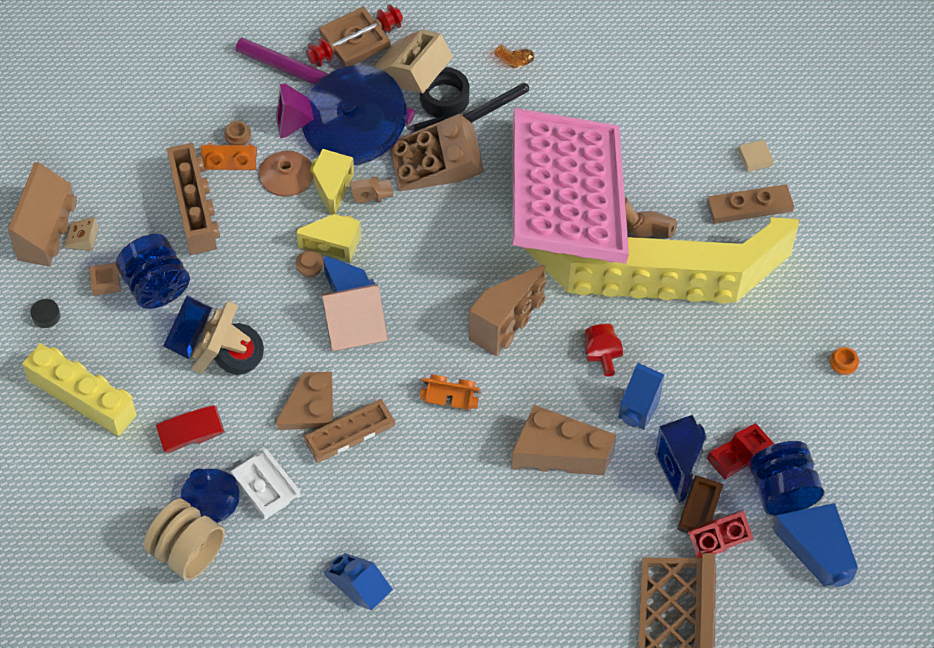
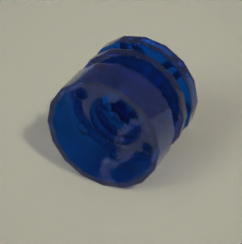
[115,234,190,309]
[749,441,825,516]

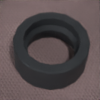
[420,67,470,118]

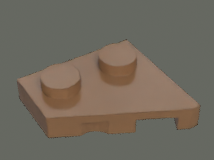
[276,372,333,430]

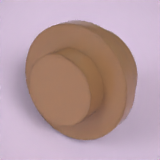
[224,121,251,145]
[295,250,323,277]

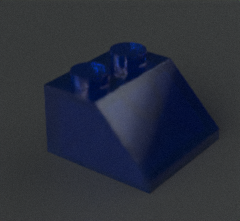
[654,415,706,503]

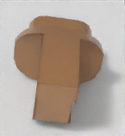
[350,177,393,203]

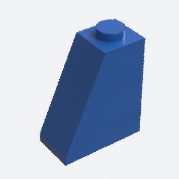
[773,503,858,587]

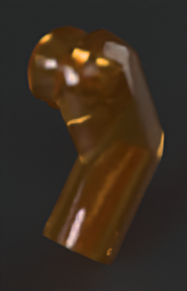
[494,44,535,68]

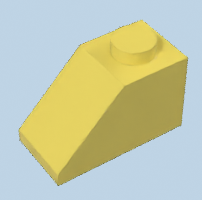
[310,149,354,215]
[296,214,361,263]

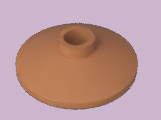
[259,151,313,197]

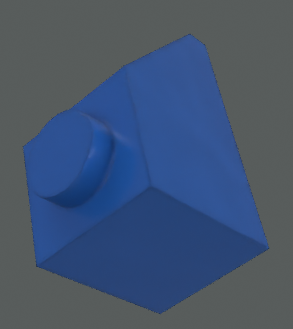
[323,257,375,292]
[618,363,664,430]

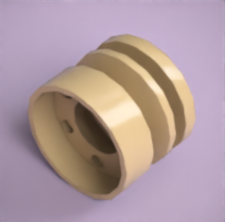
[143,498,225,581]

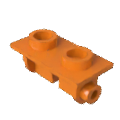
[201,143,257,170]
[420,374,481,411]

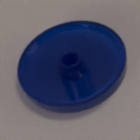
[302,65,407,165]

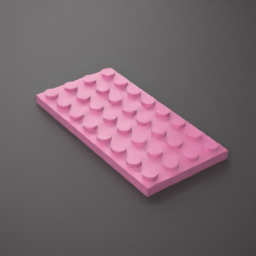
[512,108,629,264]

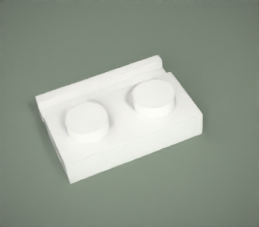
[231,449,301,519]

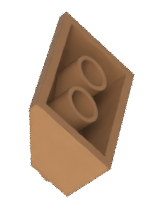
[8,162,77,267]

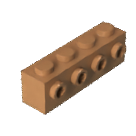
[166,143,220,255]

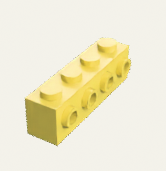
[22,343,137,437]

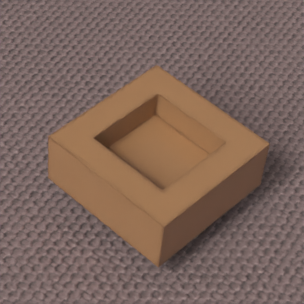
[89,262,121,296]

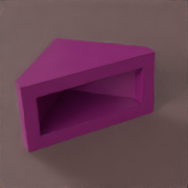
[276,83,314,138]

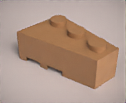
[511,405,617,475]

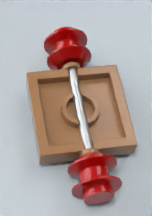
[306,4,403,69]

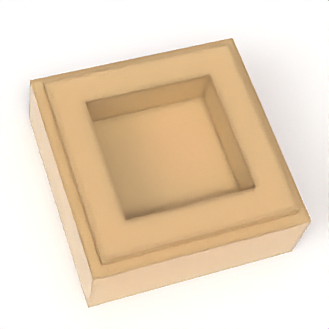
[738,140,774,172]

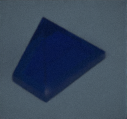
[163,295,213,359]

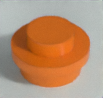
[830,347,859,375]

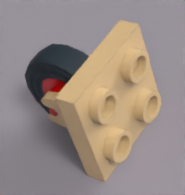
[191,301,264,375]

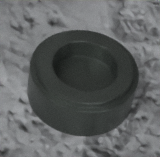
[30,299,61,328]

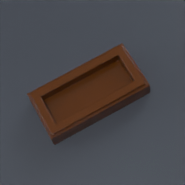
[677,475,724,533]

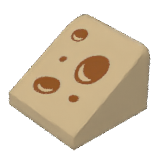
[65,218,99,251]

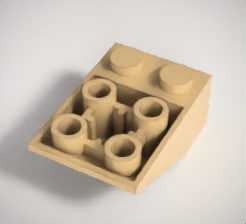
[364,30,453,93]

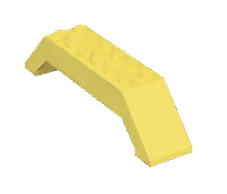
[524,217,799,304]

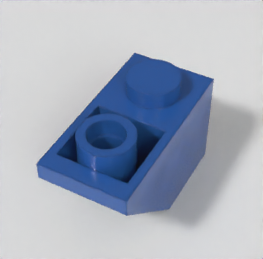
[324,553,393,610]

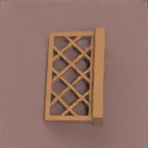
[639,553,717,648]

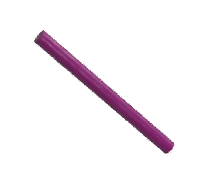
[236,37,415,125]

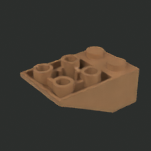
[389,114,484,192]
[469,265,547,356]

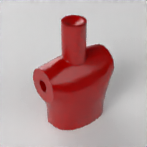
[584,324,623,377]

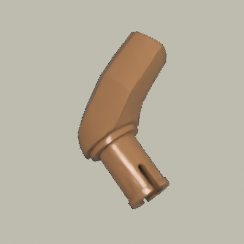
[625,197,677,238]

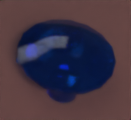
[181,468,240,523]

